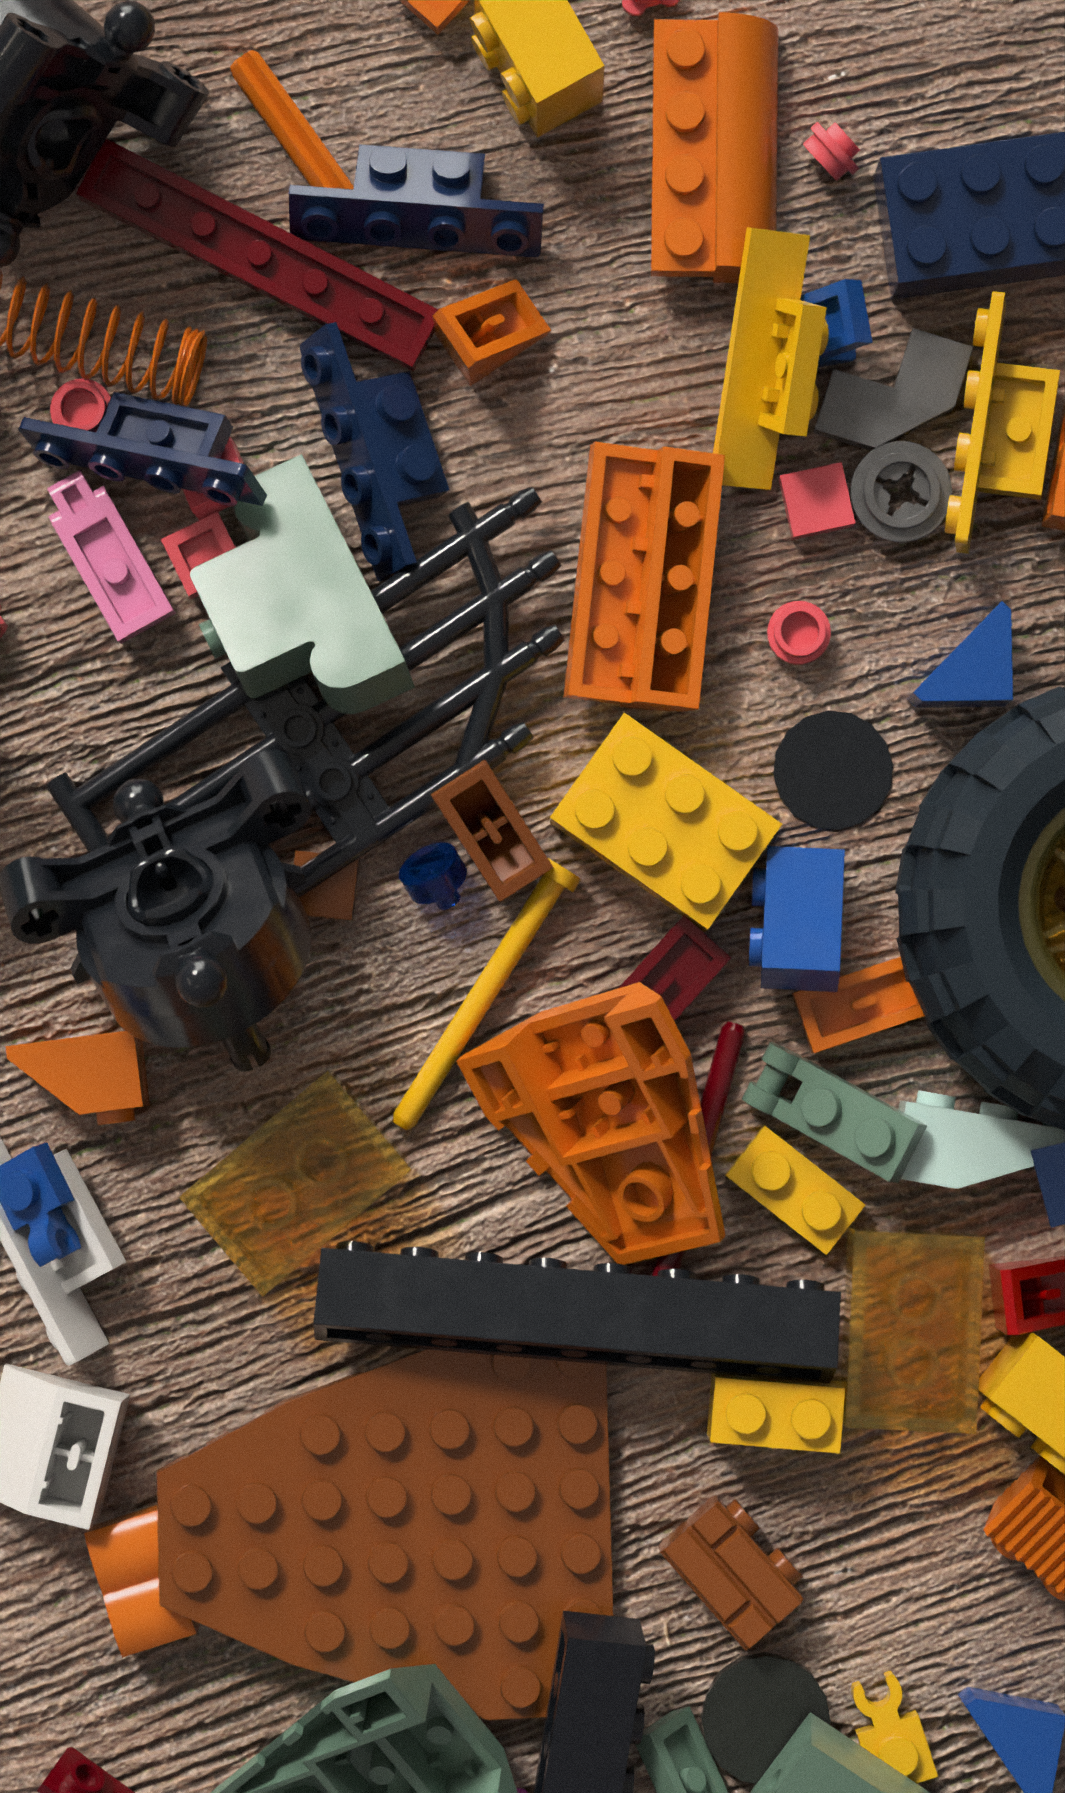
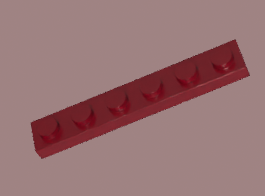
[76,138,439,372]

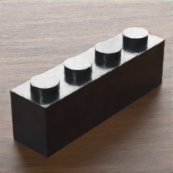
[533,1611,655,1793]

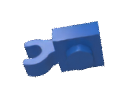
[0,1142,81,1267]

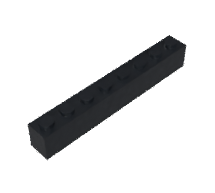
[313,1241,841,1384]

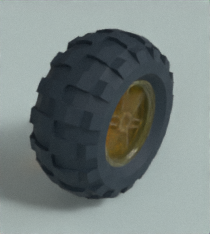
[895,686,1065,1132]

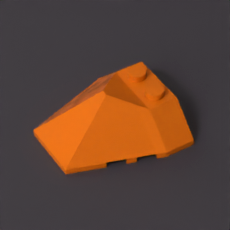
[456,982,726,1265]

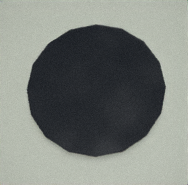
[773,710,893,830]

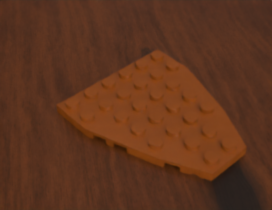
[156,1349,613,1720]

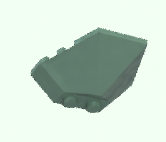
[210,1664,517,1793]

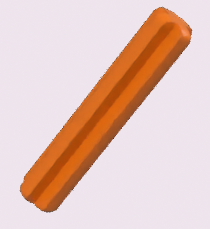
[230,50,354,189]

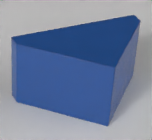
[907,601,1013,708]
[958,1687,1065,1793]

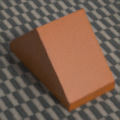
[433,279,551,386]

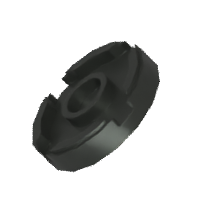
[701,1652,831,1784]

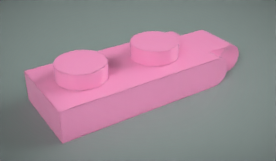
[47,470,176,644]

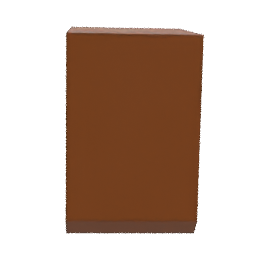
[430,760,554,902]

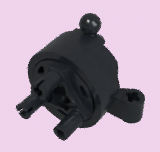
[0,0,210,268]
[0,749,311,1072]

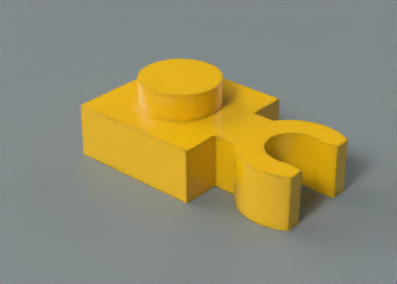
[851,1670,938,1783]

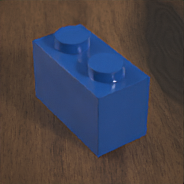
[749,846,845,992]

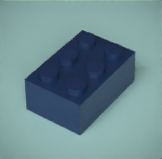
[873,132,1065,300]

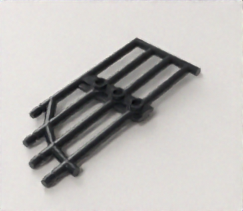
[45,487,565,898]

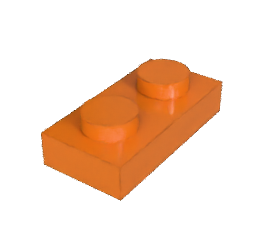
[791,957,925,1054]

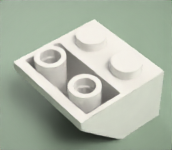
[0,1364,130,1530]

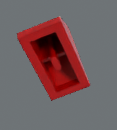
[988,1256,1065,1335]

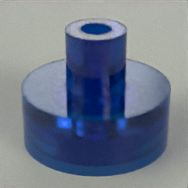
[399,842,467,910]

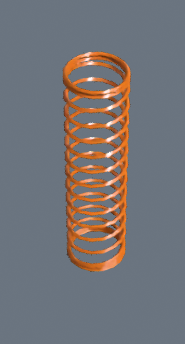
[0,269,207,407]

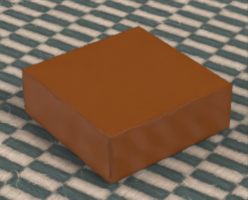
[294,850,360,921]

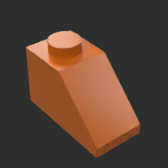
[5,1031,150,1125]

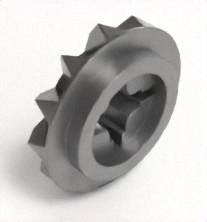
[850,441,952,544]

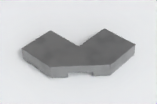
[813,328,973,451]

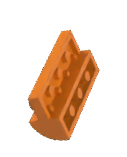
[651,12,779,283]
[563,441,725,711]

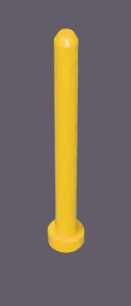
[393,858,581,1130]

